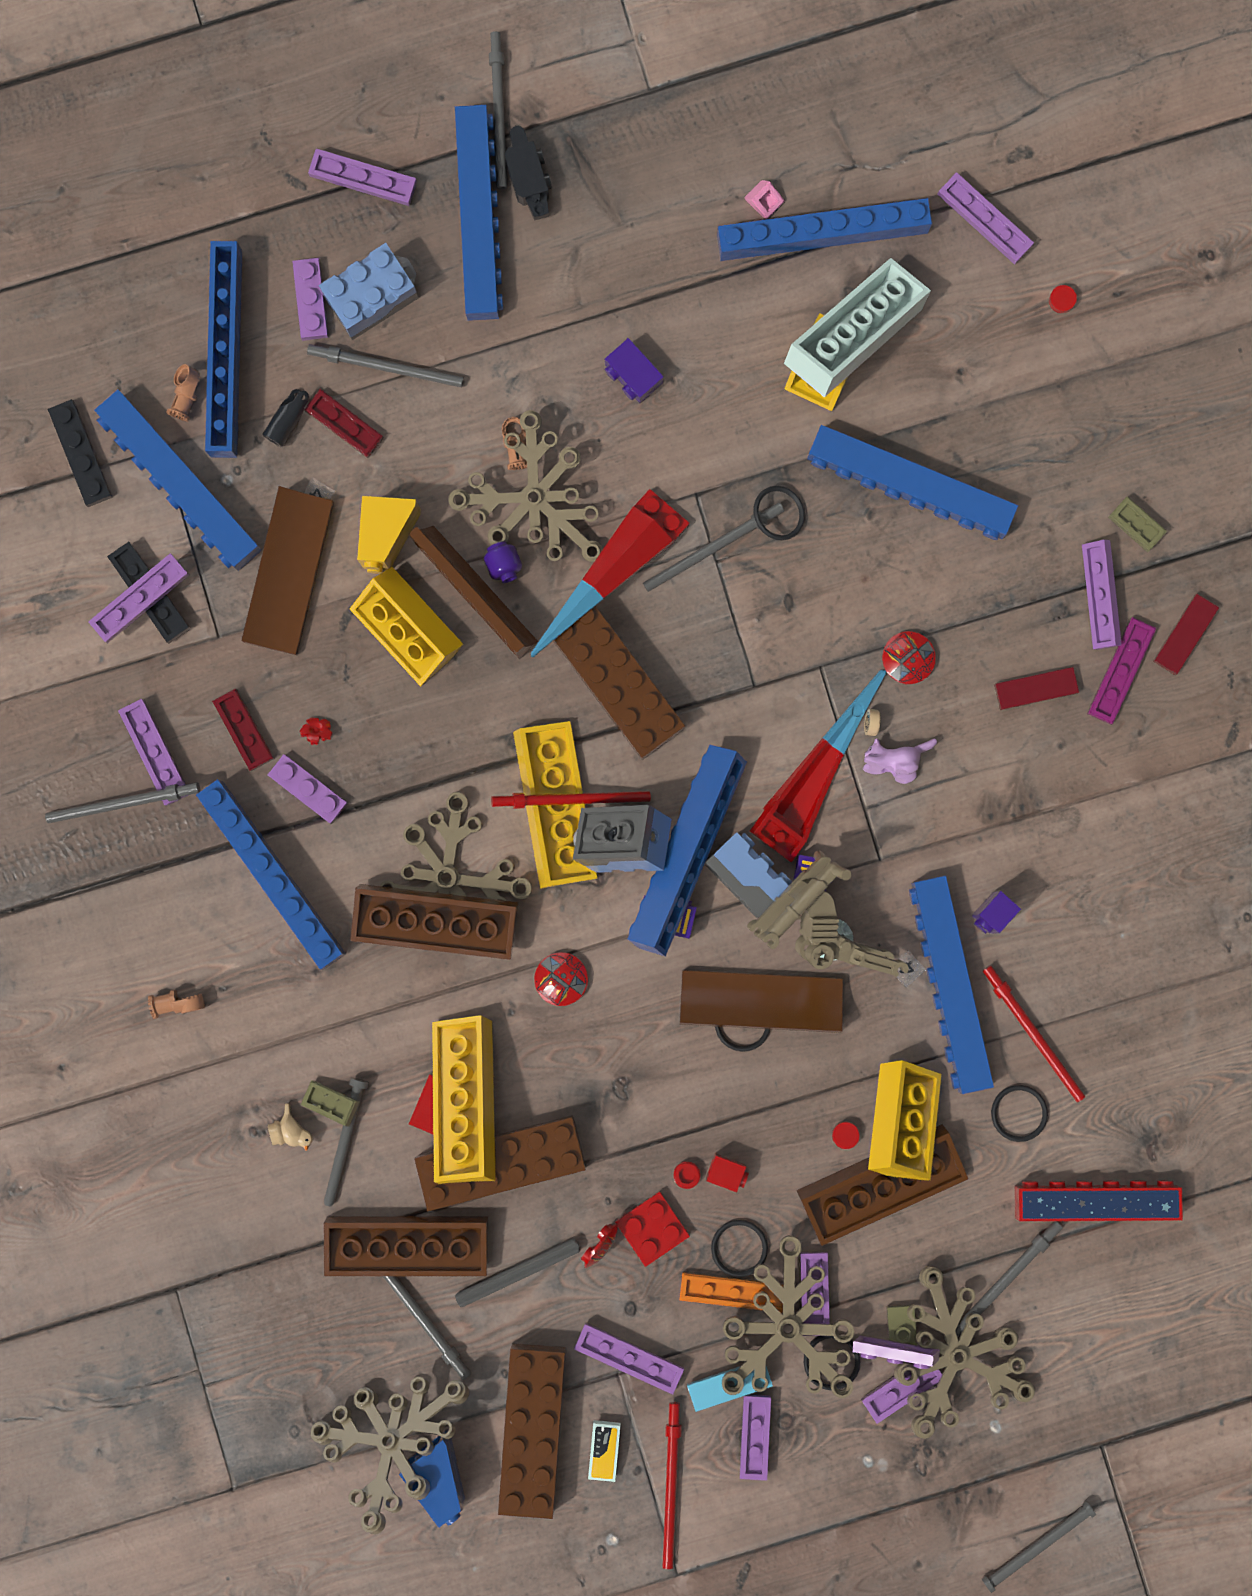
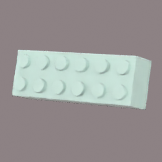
[784,258,931,397]

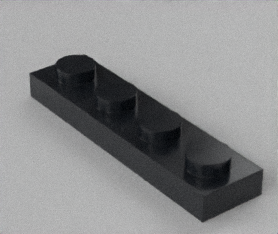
[48,399,113,507]
[107,541,190,644]

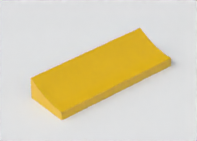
[513,721,597,889]
[432,1015,495,1184]

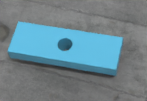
[687,1366,773,1412]

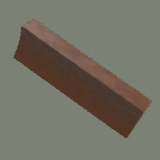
[241,486,334,656]
[409,525,538,659]
[350,884,519,960]
[680,970,843,1033]
[796,1124,968,1246]
[324,1216,488,1276]

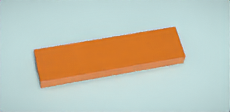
[679,1272,784,1313]

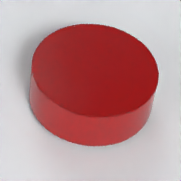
[1049,285,1077,313]
[832,1122,859,1149]
[673,1161,700,1189]

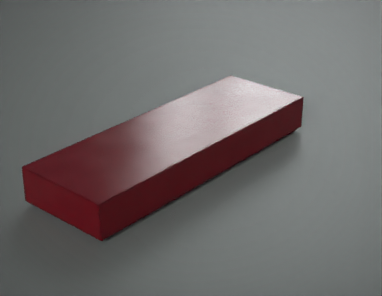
[304,389,384,458]
[1153,594,1219,675]
[994,667,1079,710]
[212,688,274,771]

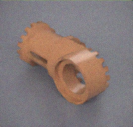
[166,364,200,422]
[502,417,527,470]
[148,989,205,1019]

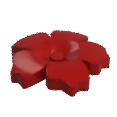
[300,717,332,745]

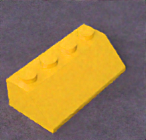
[350,567,463,687]
[868,1060,942,1180]

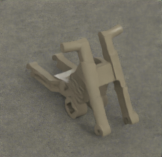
[747,850,909,977]

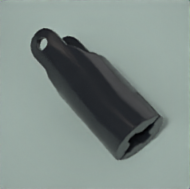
[262,389,309,447]

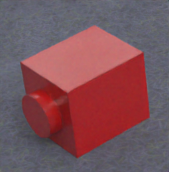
[706,1153,749,1193]

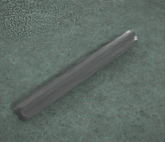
[455,1239,580,1307]

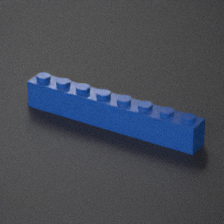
[455,105,503,321]
[717,198,932,261]
[205,241,242,458]
[94,390,262,571]
[807,425,1018,540]
[628,745,747,957]
[196,779,346,970]
[909,876,994,1094]

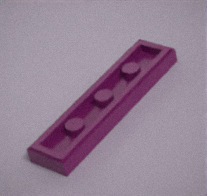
[1087,617,1156,725]

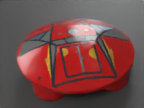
[882,631,936,685]
[534,952,588,1006]
[581,1224,618,1268]

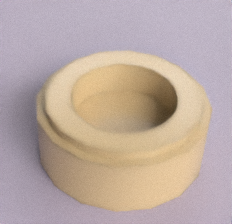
[864,709,880,736]

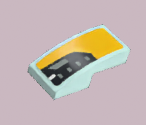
[588,1420,621,1482]

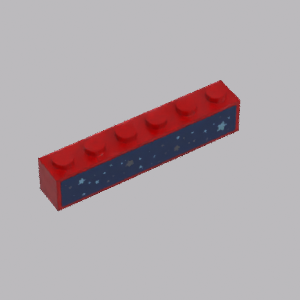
[1015,1180,1183,1221]

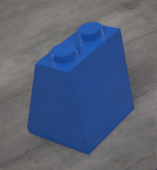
[399,1429,465,1528]

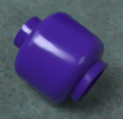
[484,542,522,583]

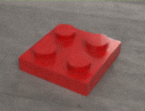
[615,1191,690,1267]

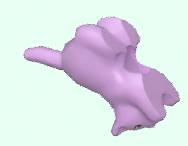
[863,738,937,784]

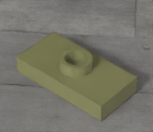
[1108,496,1167,552]
[301,1080,359,1127]
[886,1305,917,1362]

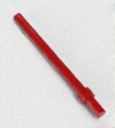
[491,791,651,809]
[983,965,1086,1102]
[662,1402,682,1569]

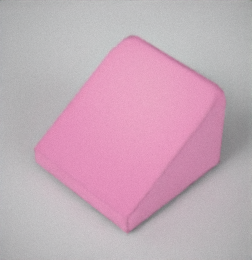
[745,180,785,219]

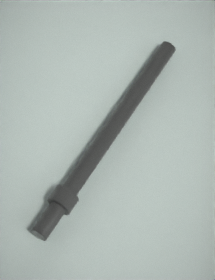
[489,31,507,189]
[307,344,464,388]
[643,502,784,592]
[45,782,200,823]
[944,1221,1063,1340]
[383,1276,471,1380]

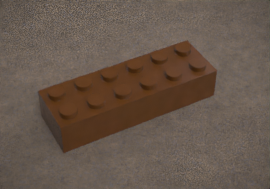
[546,606,685,760]
[414,1115,586,1212]
[498,1343,566,1519]

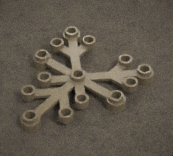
[448,410,603,562]
[380,792,532,901]
[722,1235,854,1398]
[894,1266,1035,1439]
[311,1377,469,1535]

